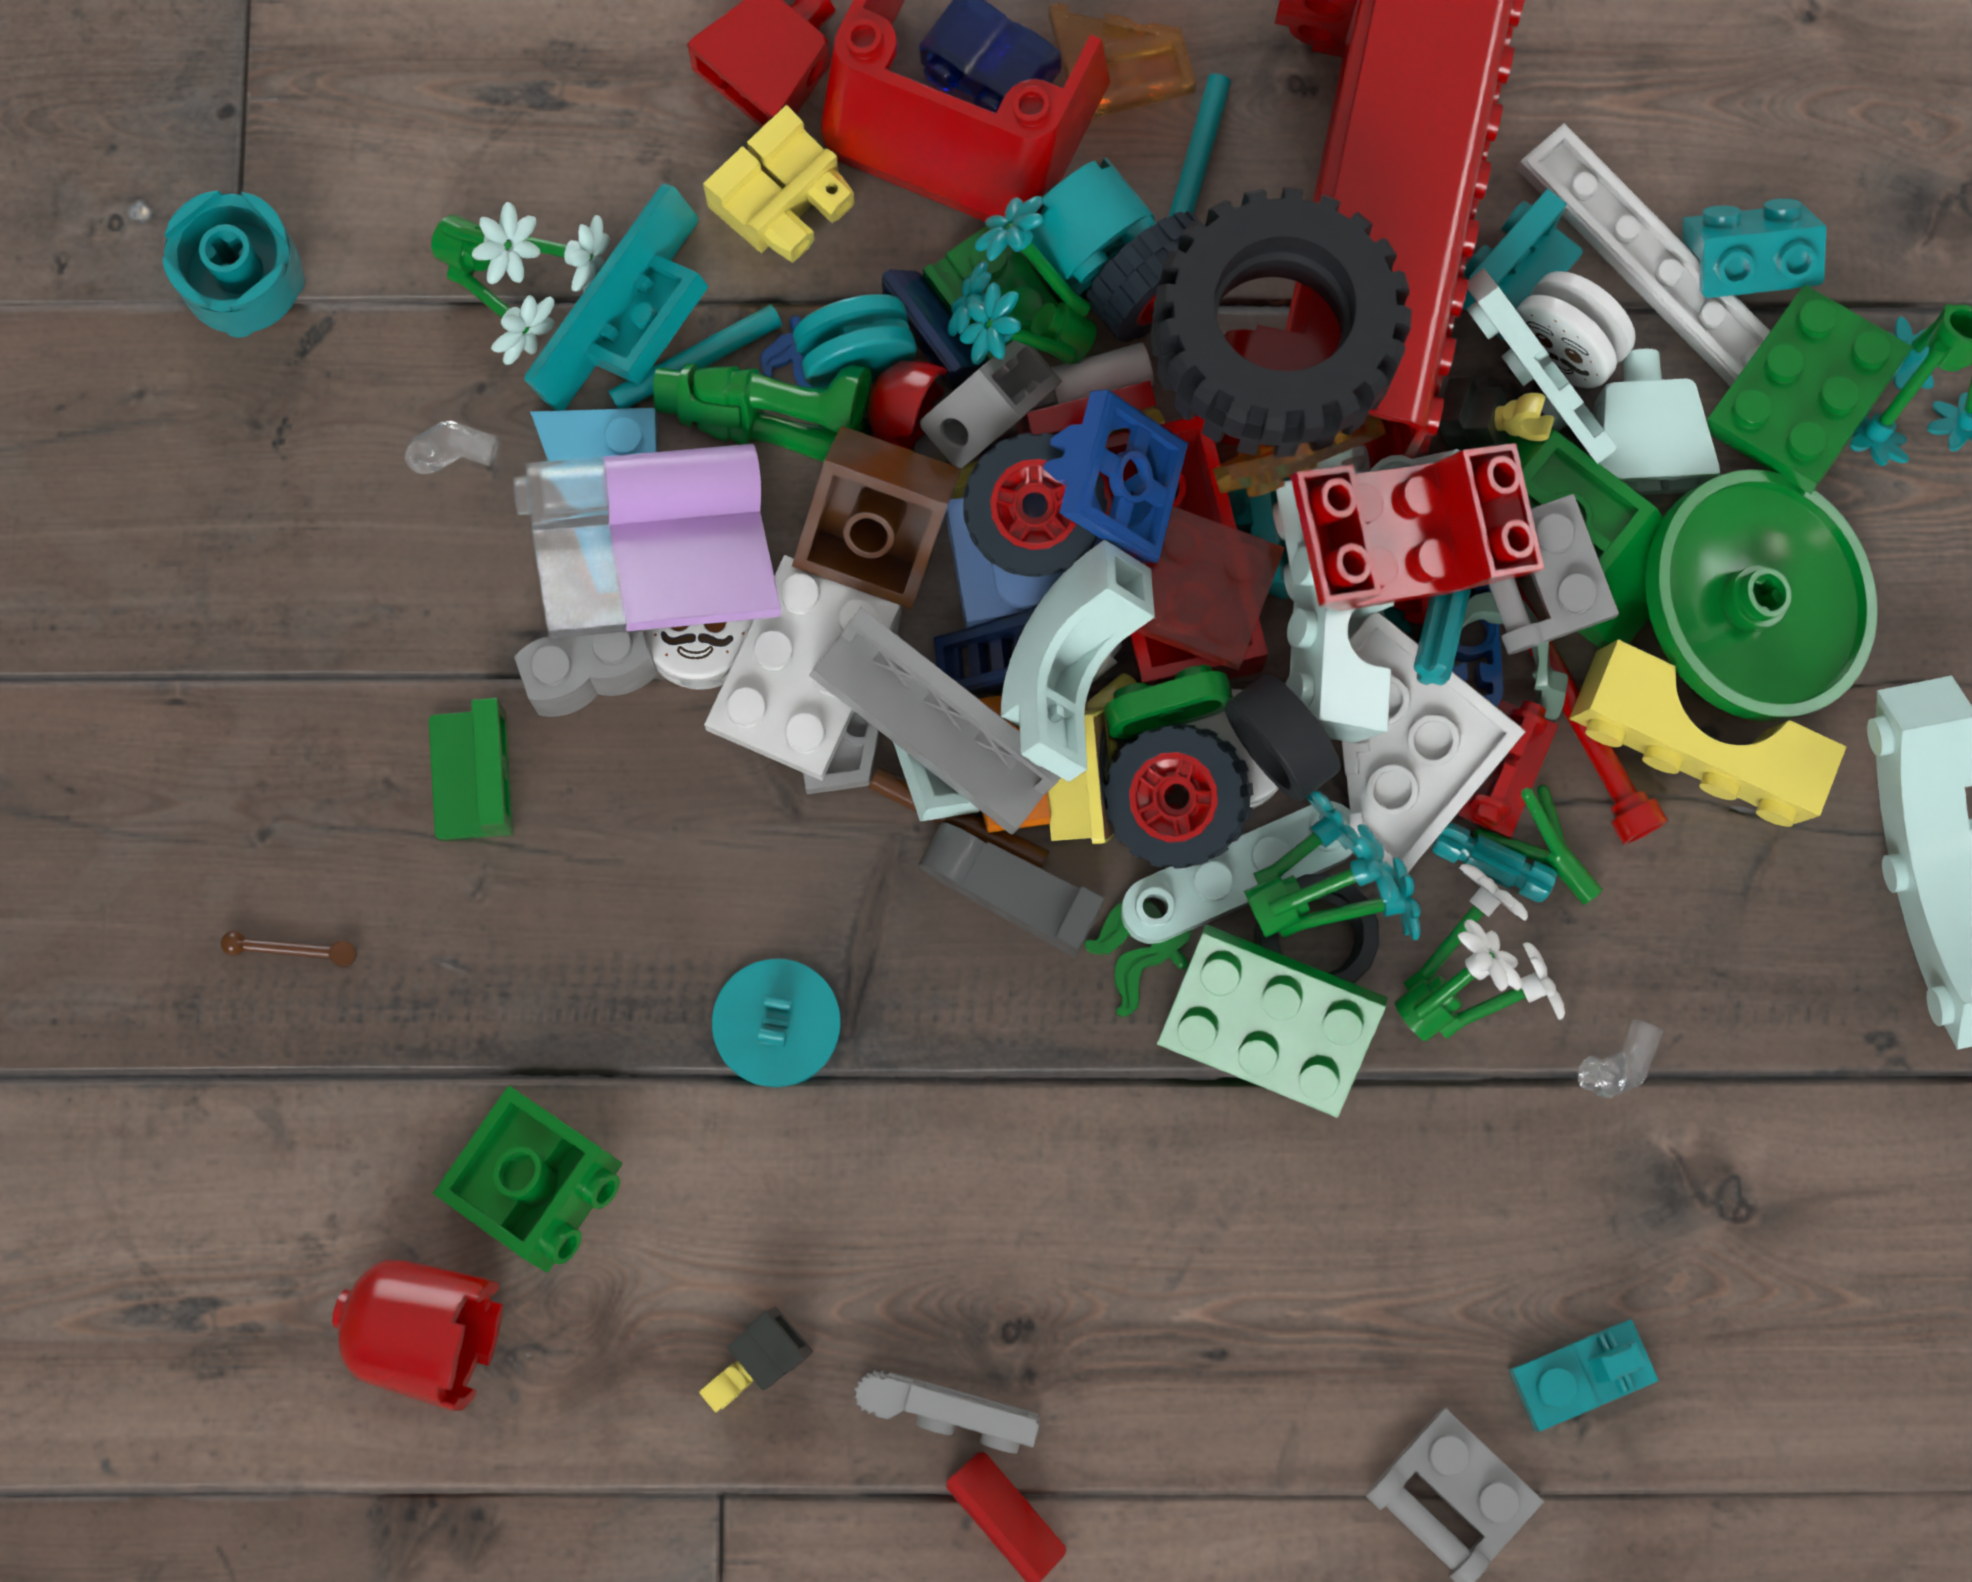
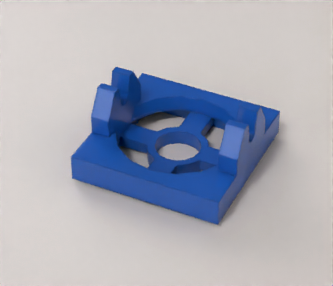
[1043,390,1188,563]

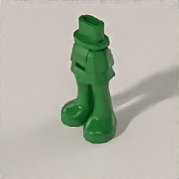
[653,363,871,463]

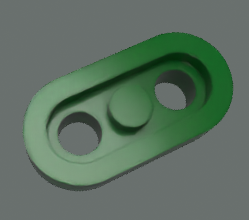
[1103,665,1233,739]

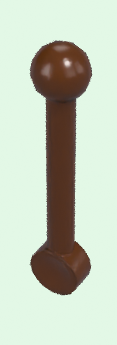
[221,931,357,967]

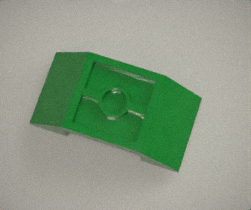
[1506,429,1663,649]

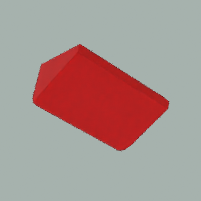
[945,1451,1067,1582]

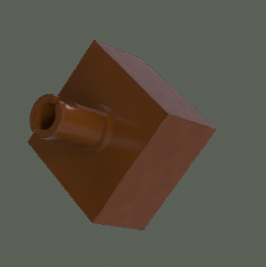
[792,426,961,609]

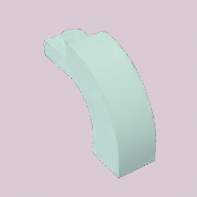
[1001,539,1155,782]

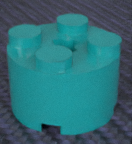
[1030,158,1157,299]
[162,190,305,338]

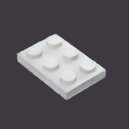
[704,555,901,781]

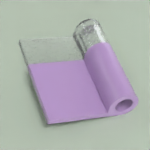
[513,444,781,639]

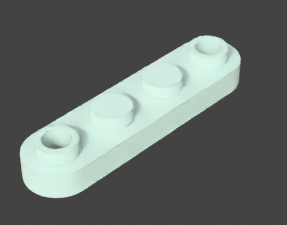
[1121,801,1352,944]

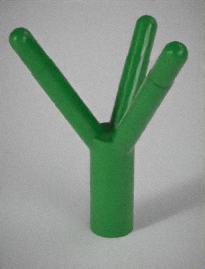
[1473,784,1603,905]

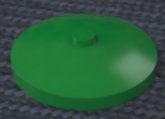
[1645,469,1877,722]

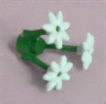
[431,202,610,365]

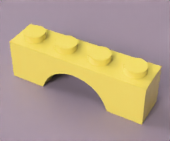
[1569,640,1846,827]

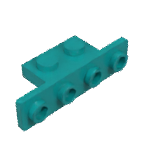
[524,183,709,411]

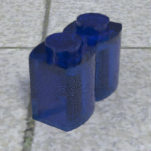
[919,0,1062,113]

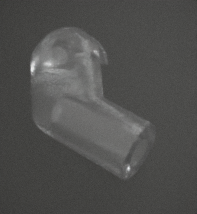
[405,421,501,474]
[1578,1020,1663,1098]

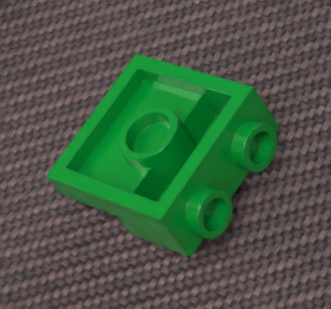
[432,1085,624,1273]

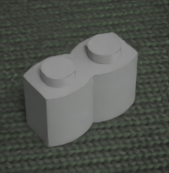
[514,613,658,717]

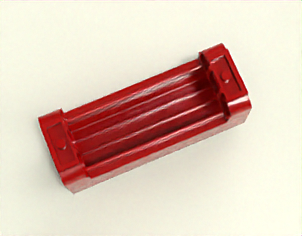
[1196,0,1525,471]

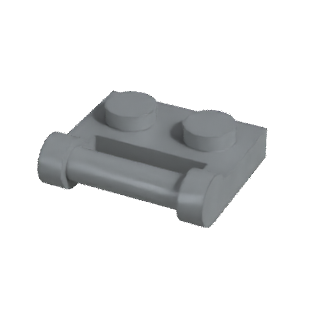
[1489,494,1619,655]
[1365,1408,1544,1582]

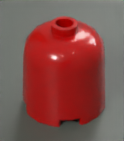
[332,1260,503,1411]

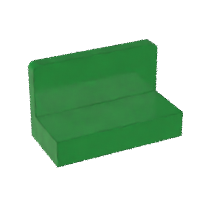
[429,698,513,841]

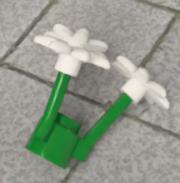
[1394,864,1565,1042]

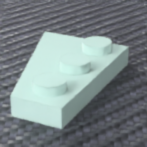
[1466,268,1618,464]

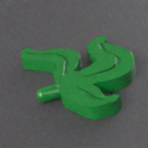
[1084,900,1192,1018]

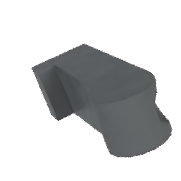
[918,822,1105,959]

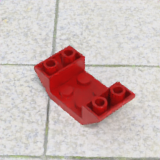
[1290,443,1544,611]

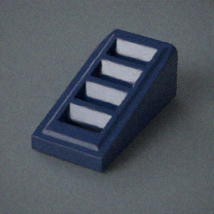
[934,610,1034,695]

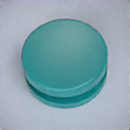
[793,294,917,388]

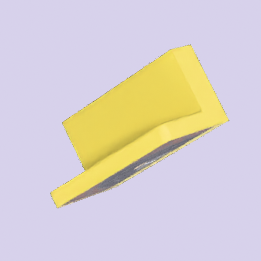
[1047,707,1116,844]

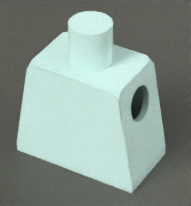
[1590,349,1720,495]

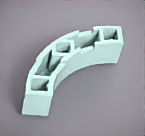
[1867,675,1972,1050]

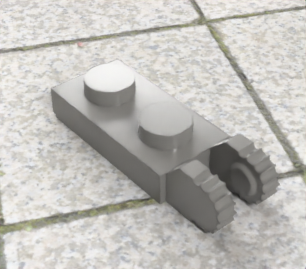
[854,1369,1041,1453]

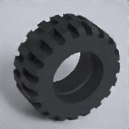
[1150,187,1412,458]

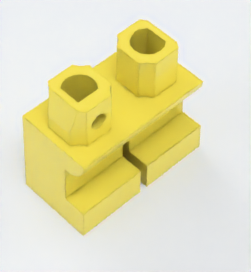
[703,105,855,262]

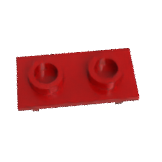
[1456,700,1559,839]

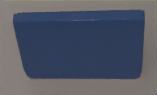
[881,269,987,391]

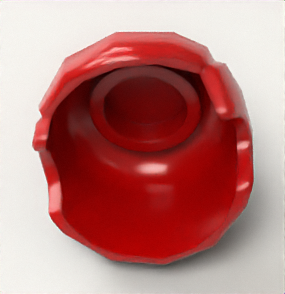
[867,361,947,450]

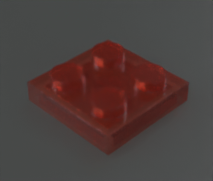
[1135,506,1285,671]

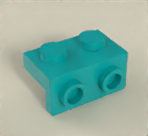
[1462,189,1582,340]
[1682,199,1826,298]

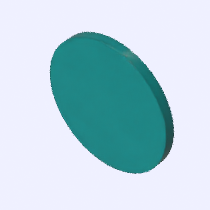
[712,959,841,1088]

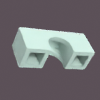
[1285,541,1394,743]

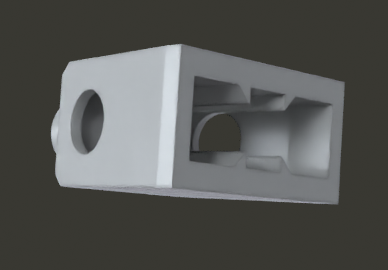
[915,341,1063,468]

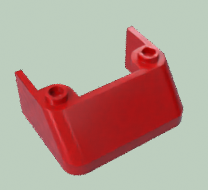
[820,0,1110,222]

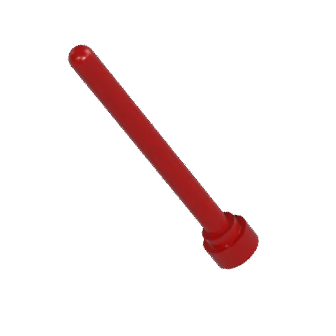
[1514,577,1669,845]

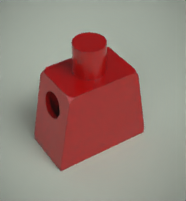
[687,0,836,128]

